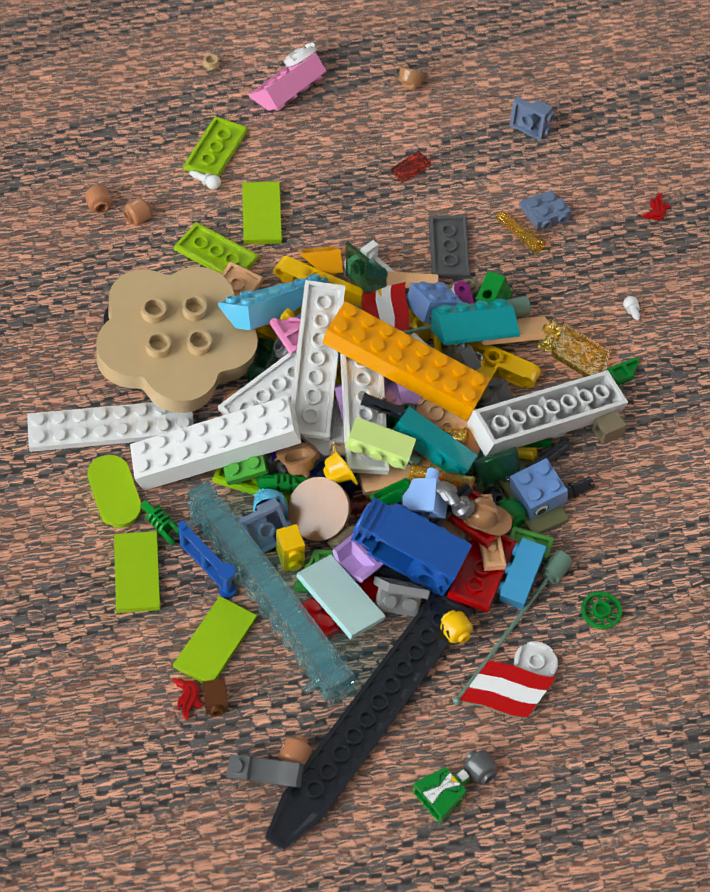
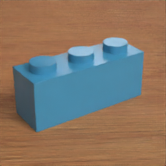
[497,538,547,610]

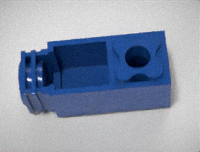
[351,497,472,596]

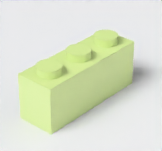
[345,417,416,470]

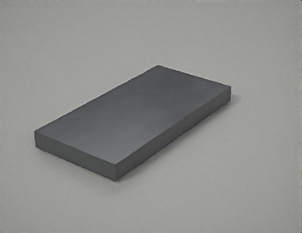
[429,216,470,279]

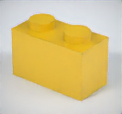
[276,524,305,572]

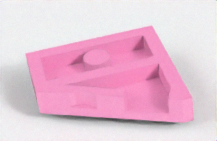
[269,317,300,355]

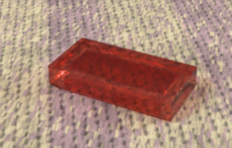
[391,151,431,183]

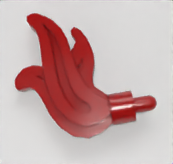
[641,193,671,221]
[172,678,203,720]

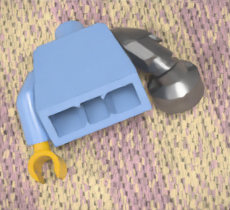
[402,468,475,519]

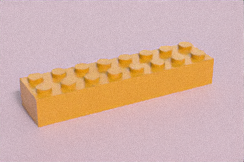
[322,301,490,421]

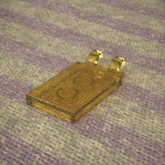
[538,319,611,377]

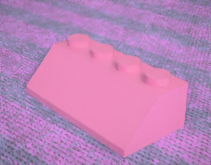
[248,53,326,111]

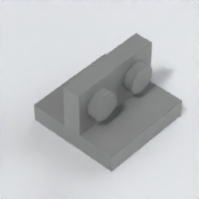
[373,576,430,617]

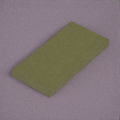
[491,459,569,534]

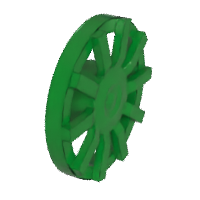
[581,592,622,630]

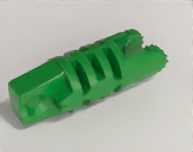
[257,473,311,493]
[140,500,179,546]

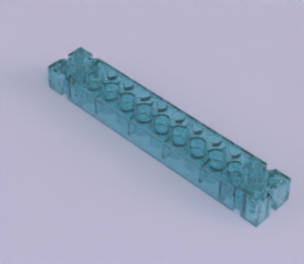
[186,481,355,706]

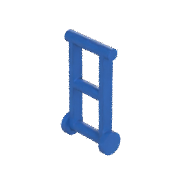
[178,521,236,599]

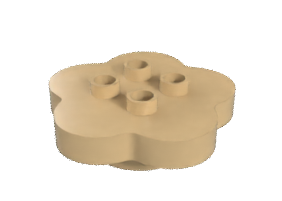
[96,267,258,413]

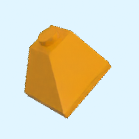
[298,246,343,277]

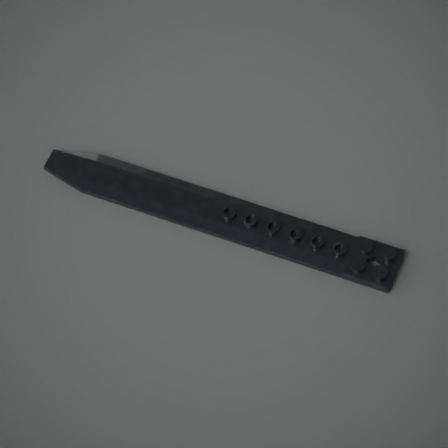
[265,582,476,852]

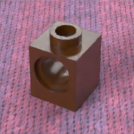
[202,678,229,716]

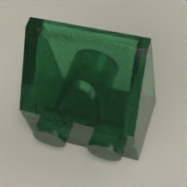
[345,242,388,294]
[471,447,520,489]

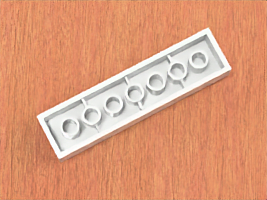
[467,370,628,457]
[130,396,301,490]

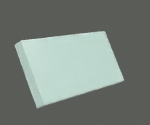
[296,555,385,640]

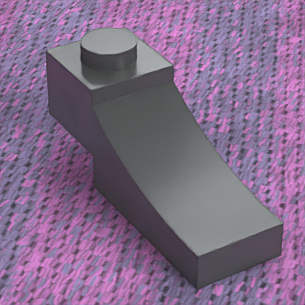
[226,754,304,788]

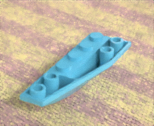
[218,274,328,330]

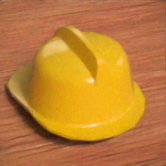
[323,448,358,485]

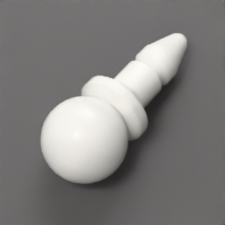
[190,171,221,190]
[623,296,640,321]

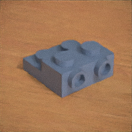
[510,96,554,141]
[519,190,571,232]
[238,498,292,557]

